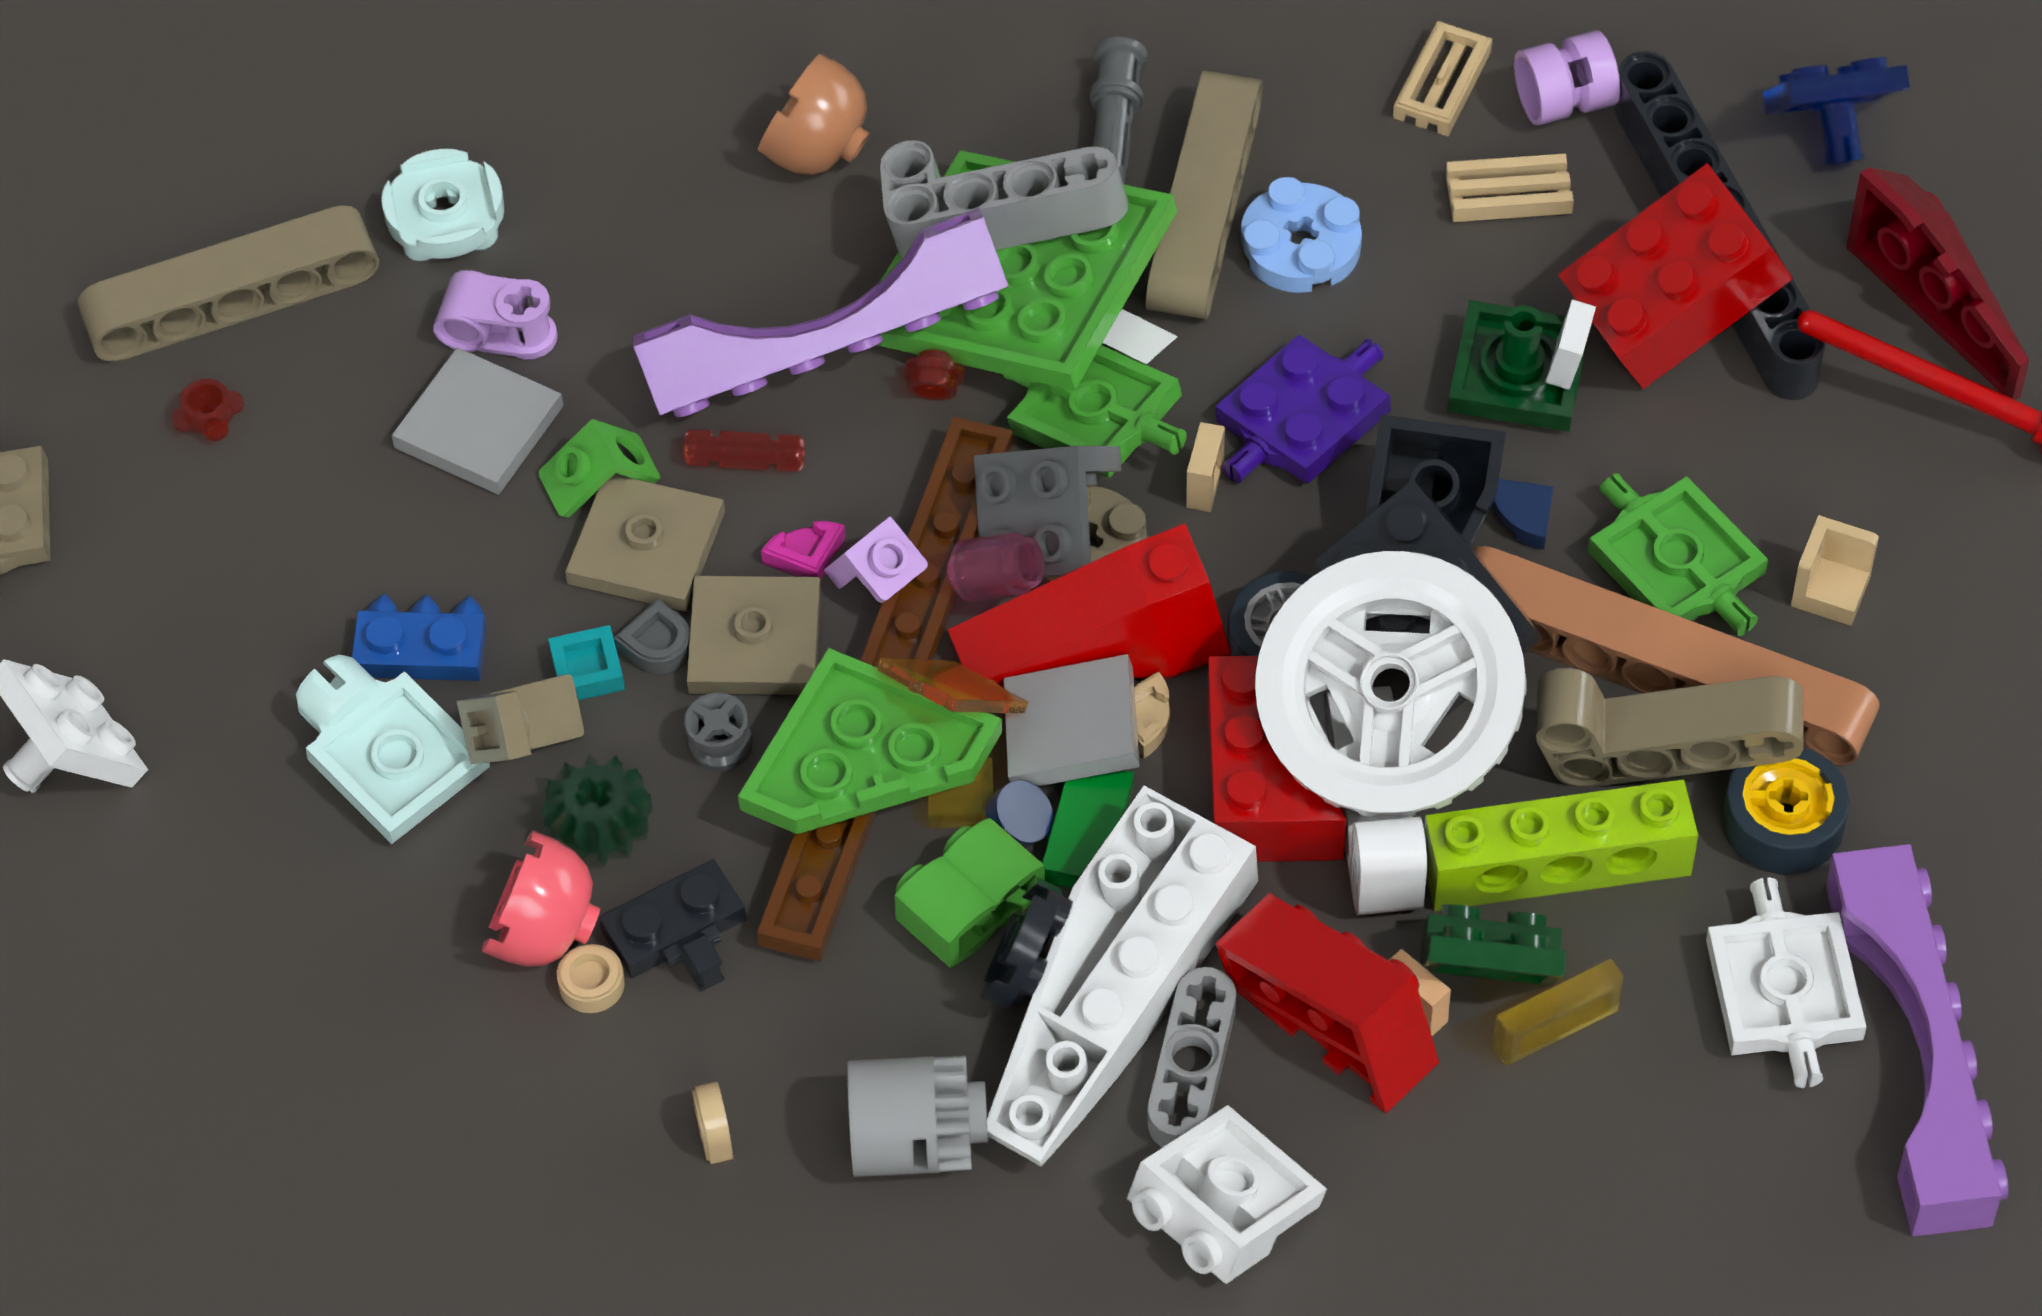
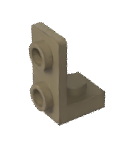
[457,674,584,764]

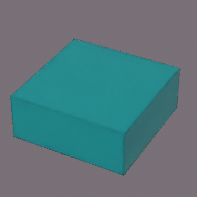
[548,625,625,700]

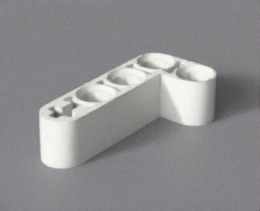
[1324,686,1427,915]

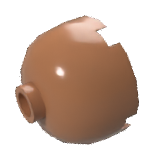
[758,54,870,176]

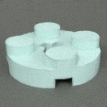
[382,149,504,261]

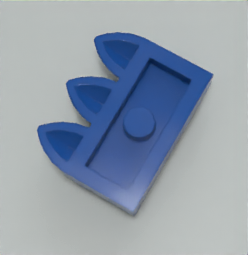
[352,593,487,681]

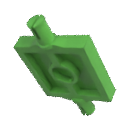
[1003,345,1187,478]
[1588,473,1768,636]

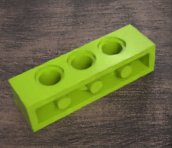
[1424,780,1698,911]

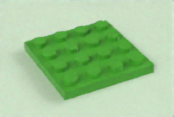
[878,150,1178,390]

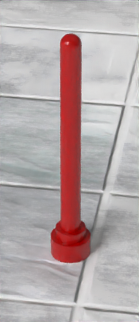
[1797,310,2042,453]

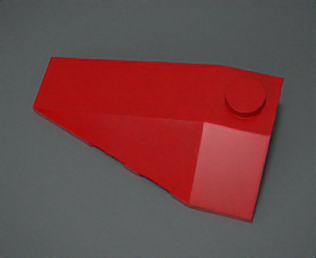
[947,523,1231,690]

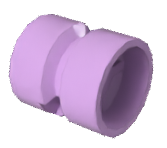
[1514,30,1620,126]

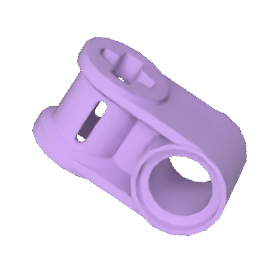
[433,270,558,360]

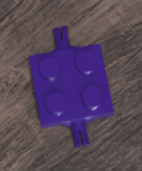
[1215,335,1391,484]

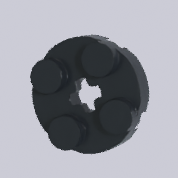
[980,877,1073,1010]

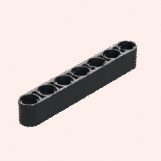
[1614,51,1826,400]

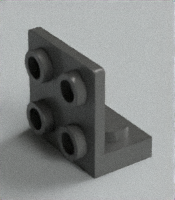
[974,446,1121,580]

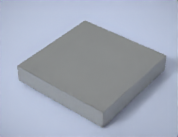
[392,347,563,495]
[1004,654,1140,786]

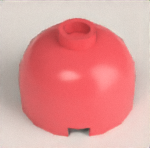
[482,830,600,967]

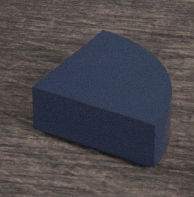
[1491,479,1554,550]

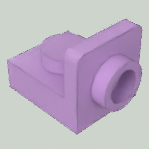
[824,516,928,603]

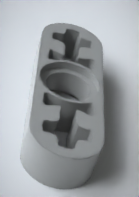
[1148,967,1236,1147]

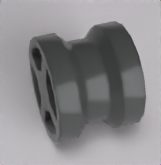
[684,692,753,771]

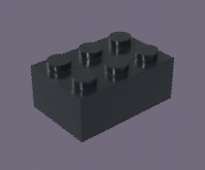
[1314,479,1544,718]

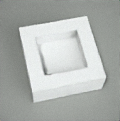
[1545,300,1596,390]

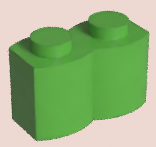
[895,818,1045,968]

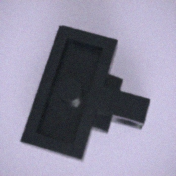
[598,859,747,992]

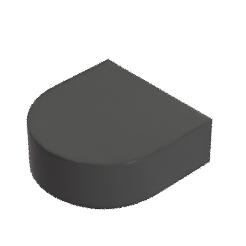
[614,599,690,674]

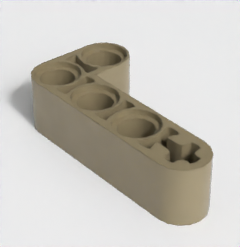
[1536,668,1804,787]

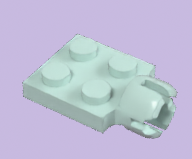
[296,654,490,844]

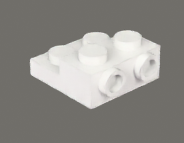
[1127,1105,1327,1284]

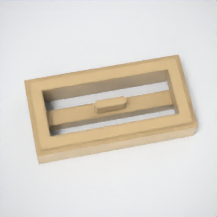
[1393,21,1492,136]
[1446,153,1574,222]

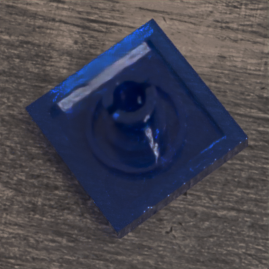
[1762,57,1910,165]

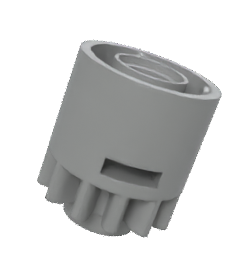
[848,1056,988,1177]

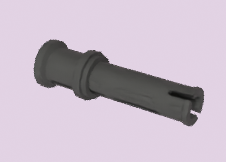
[1090,37,1147,185]

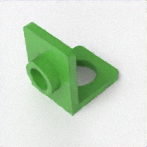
[539,419,661,518]

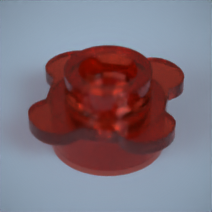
[172,379,244,442]

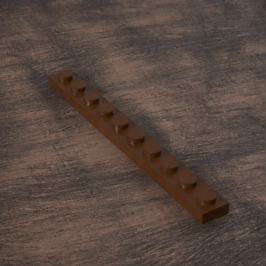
[757,416,1013,962]

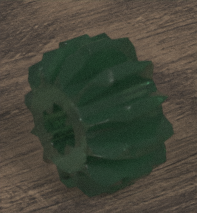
[541,753,653,867]

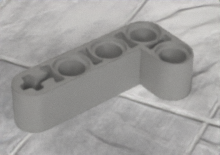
[880,140,1129,258]

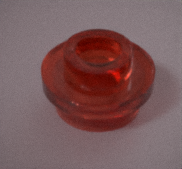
[903,350,965,400]

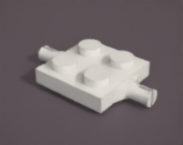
[1706,878,1866,1088]

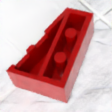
[1208,656,1346,862]
[1215,893,1439,1114]

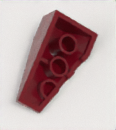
[1846,167,2029,400]

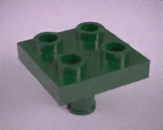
[1447,300,1589,432]

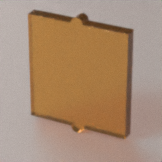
[877,658,1028,714]

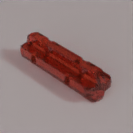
[683,429,806,472]

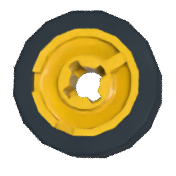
[1722,748,1851,875]

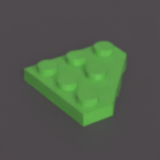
[738,648,1002,834]

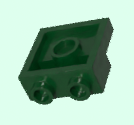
[1420,904,1566,986]

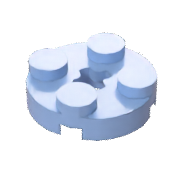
[1241,177,1362,293]

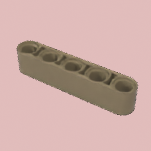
[1146,70,1263,320]
[77,205,379,361]

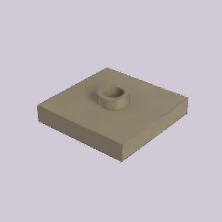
[565,474,725,612]
[687,576,821,695]

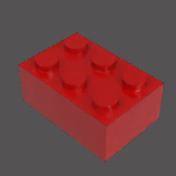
[1558,163,1794,390]

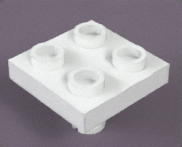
[0,659,148,793]

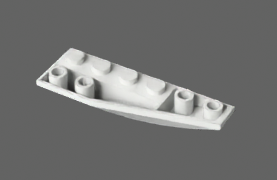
[987,786,1258,1166]

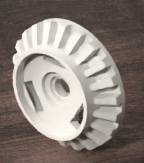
[1255,551,1527,818]

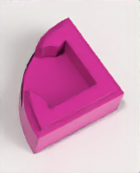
[761,521,846,581]

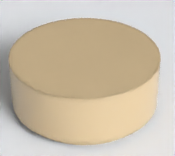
[557,944,625,1013]

